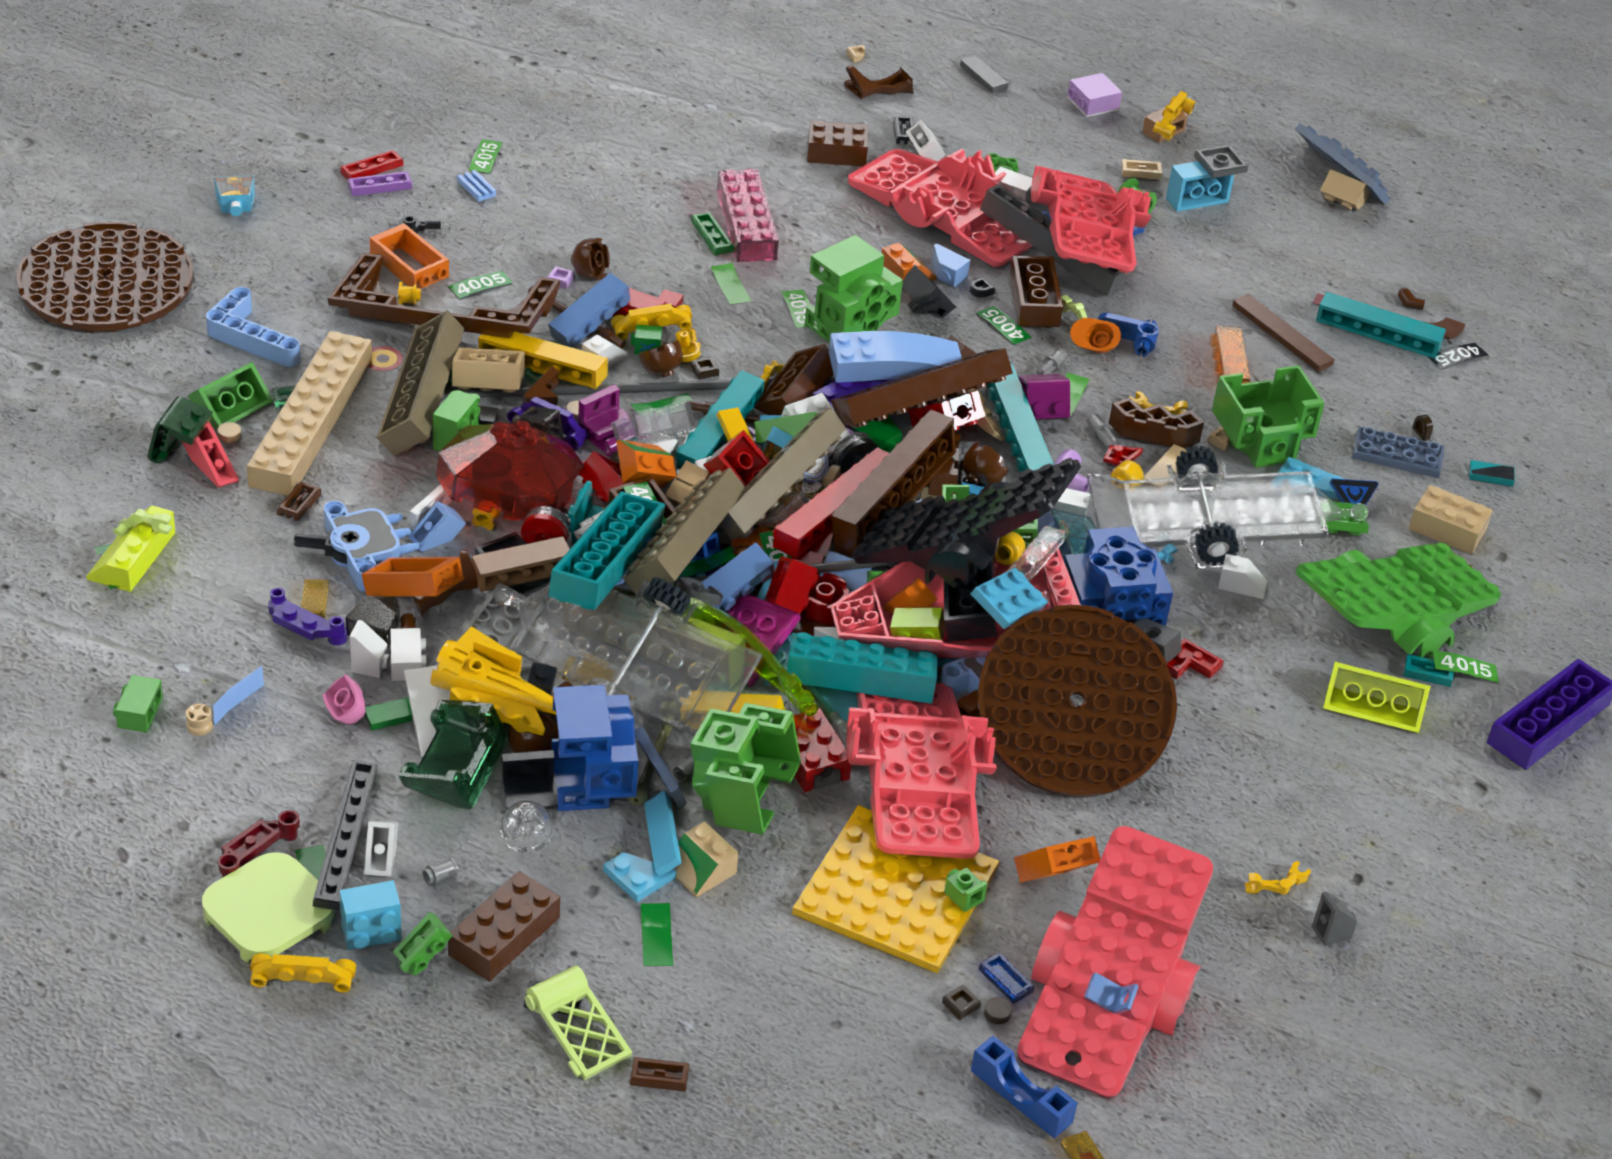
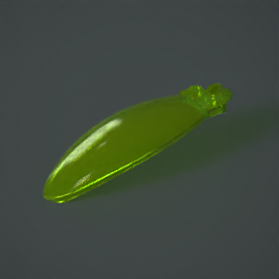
[645,597,818,716]

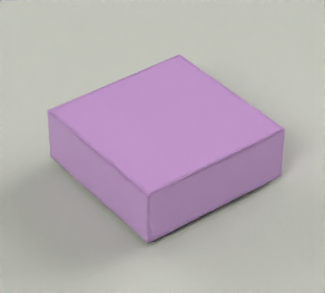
[547,266,575,289]

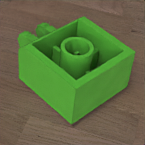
[433,390,480,457]

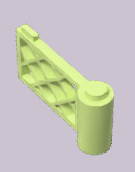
[525,965,633,1080]

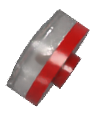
[521,506,571,544]

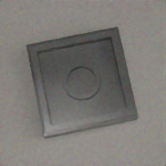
[1194,145,1248,178]

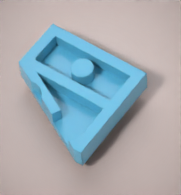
[603,852,676,902]

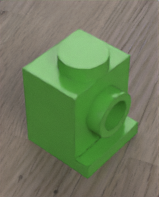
[944,867,988,912]

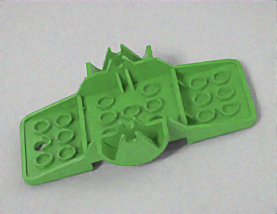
[1295,542,1501,659]

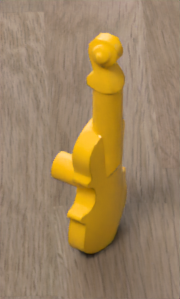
[675,329,701,362]

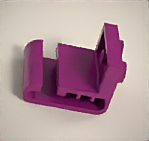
[1017,373,1070,419]
[578,384,647,457]

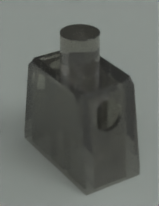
[512,406,565,457]
[345,595,400,648]

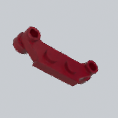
[218,810,300,878]

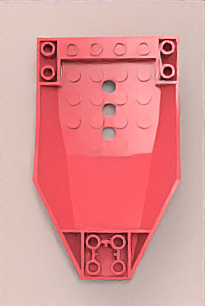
[830,543,1080,658]

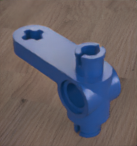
[1098,313,1159,357]

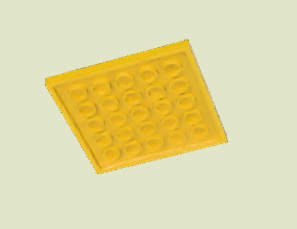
[792,805,999,974]

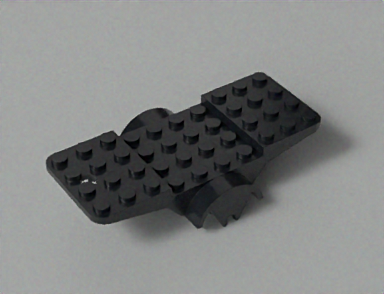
[852,458,1081,588]

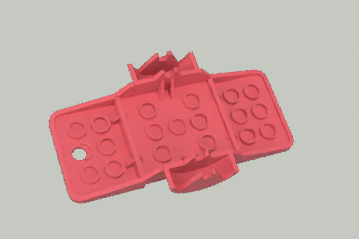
[848,149,1033,267]
[1031,166,1151,273]
[847,683,997,859]
[1017,826,1213,1098]

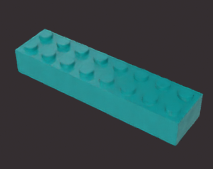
[548,491,665,610]

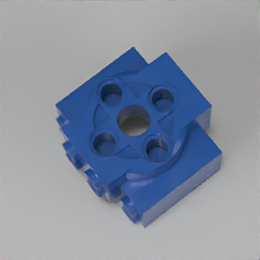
[1064,526,1173,626]
[552,685,639,811]

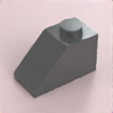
[1312,891,1357,946]

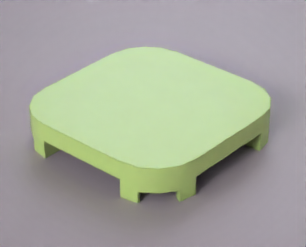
[202,852,334,964]

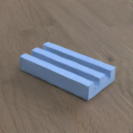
[457,170,496,202]

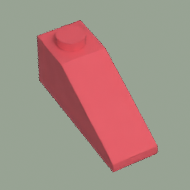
[181,422,239,488]

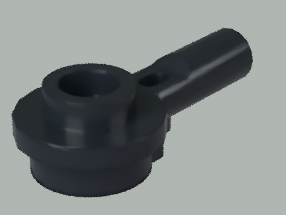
[399,216,441,233]

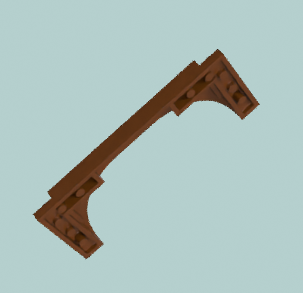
[328,253,560,338]

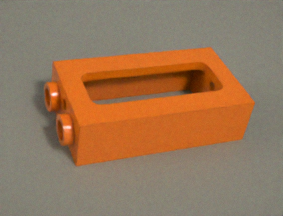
[370,224,449,289]
[362,557,464,597]
[1014,836,1100,883]

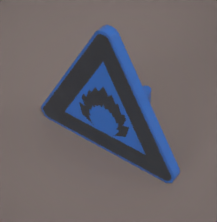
[1329,478,1379,505]

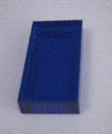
[978,952,1035,1004]

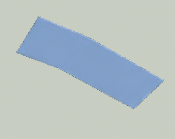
[213,666,264,725]

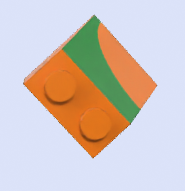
[881,243,937,290]
[616,440,676,488]

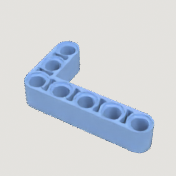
[206,287,300,367]

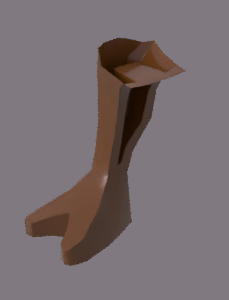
[844,65,914,99]
[412,550,478,621]

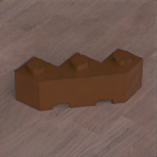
[1109,397,1204,448]
[925,434,960,497]

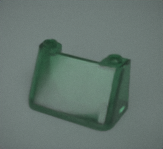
[398,699,506,809]

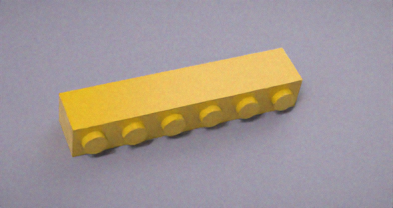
[478,332,608,389]

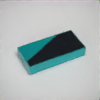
[1469,460,1515,487]

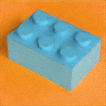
[1166,161,1235,212]

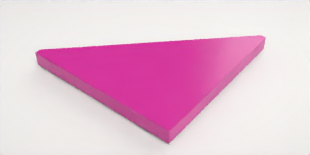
[727,595,801,688]

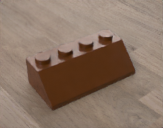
[754,344,834,415]

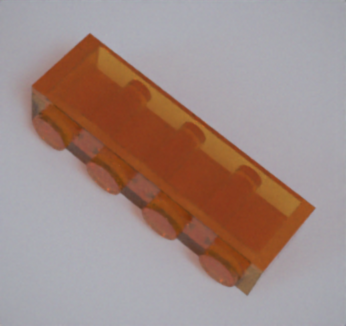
[1210,325,1251,384]

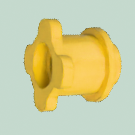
[398,282,421,305]
[472,499,500,530]

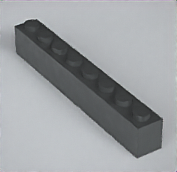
[980,184,1125,296]

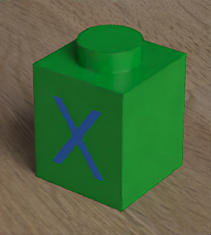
[631,325,662,355]

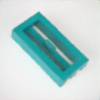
[1403,654,1454,687]

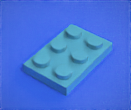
[971,568,1048,629]

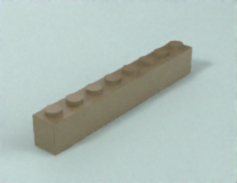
[720,408,846,540]

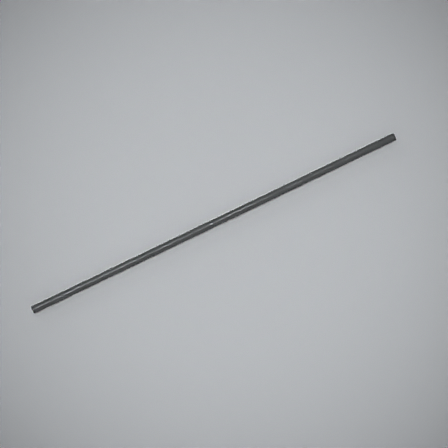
[465,377,835,398]

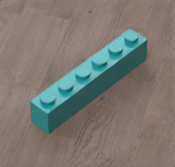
[1316,292,1446,358]
[675,370,765,469]

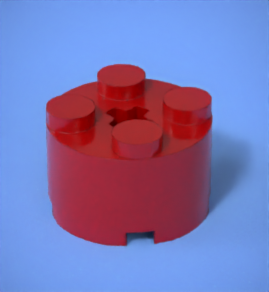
[801,573,849,627]

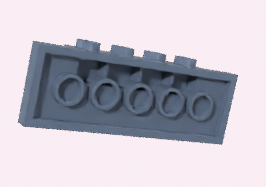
[1295,123,1390,204]

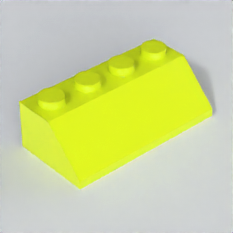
[86,505,176,592]
[1323,662,1431,733]

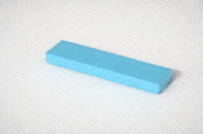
[644,790,682,876]

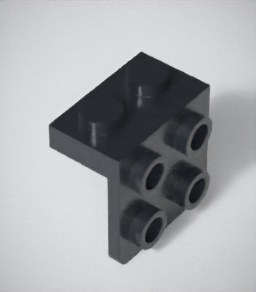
[502,750,558,813]

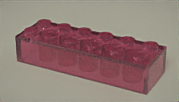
[717,168,779,262]

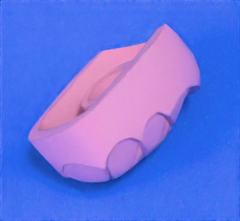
[323,674,366,725]

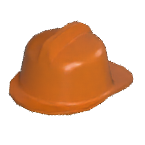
[1070,318,1121,354]

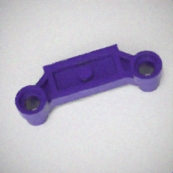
[507,397,589,452]
[268,588,347,646]

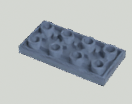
[1352,427,1445,478]

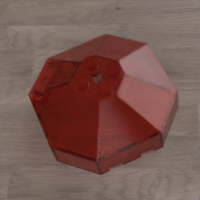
[436,421,585,521]

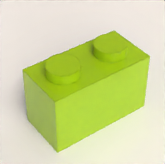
[890,608,946,641]

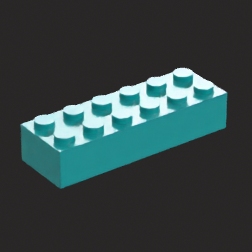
[785,632,937,704]

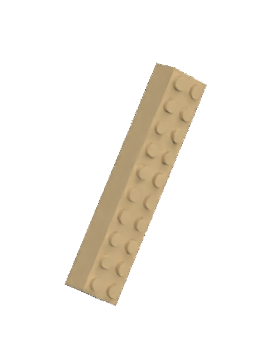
[247,331,372,496]

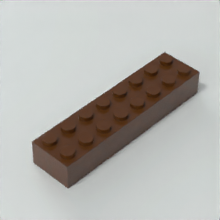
[831,348,1013,428]
[831,410,956,557]

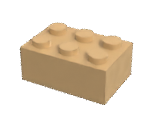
[452,347,525,392]
[1409,485,1493,555]

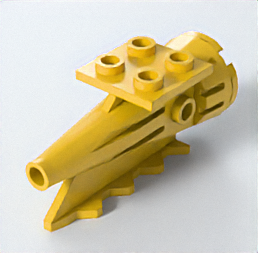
[430,638,556,736]

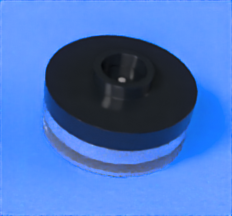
[832,432,879,474]

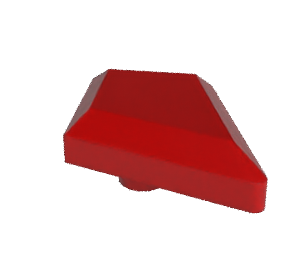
[1103,445,1143,466]

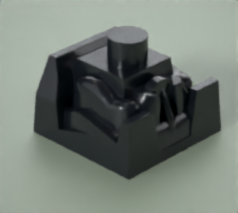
[902,265,956,318]

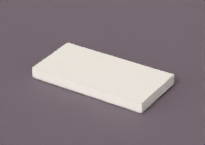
[404,665,472,761]

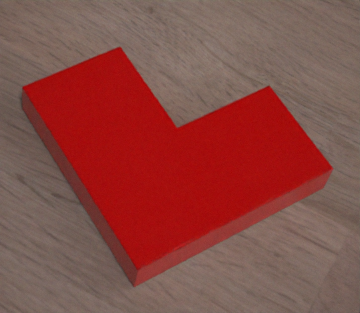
[1167,638,1224,679]

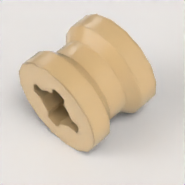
[186,703,213,736]

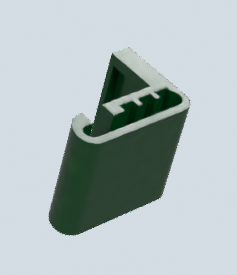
[147,396,213,463]

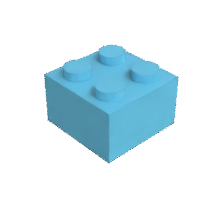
[339,880,401,950]

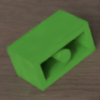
[113,675,163,732]

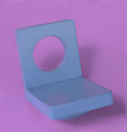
[1084,973,1139,1014]

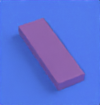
[348,171,412,196]

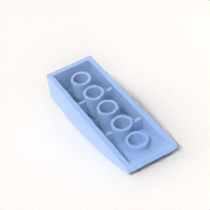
[829,331,962,383]

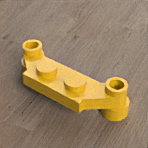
[1153,91,1196,141]
[611,304,692,340]
[250,953,357,993]

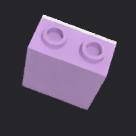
[1067,73,1122,117]

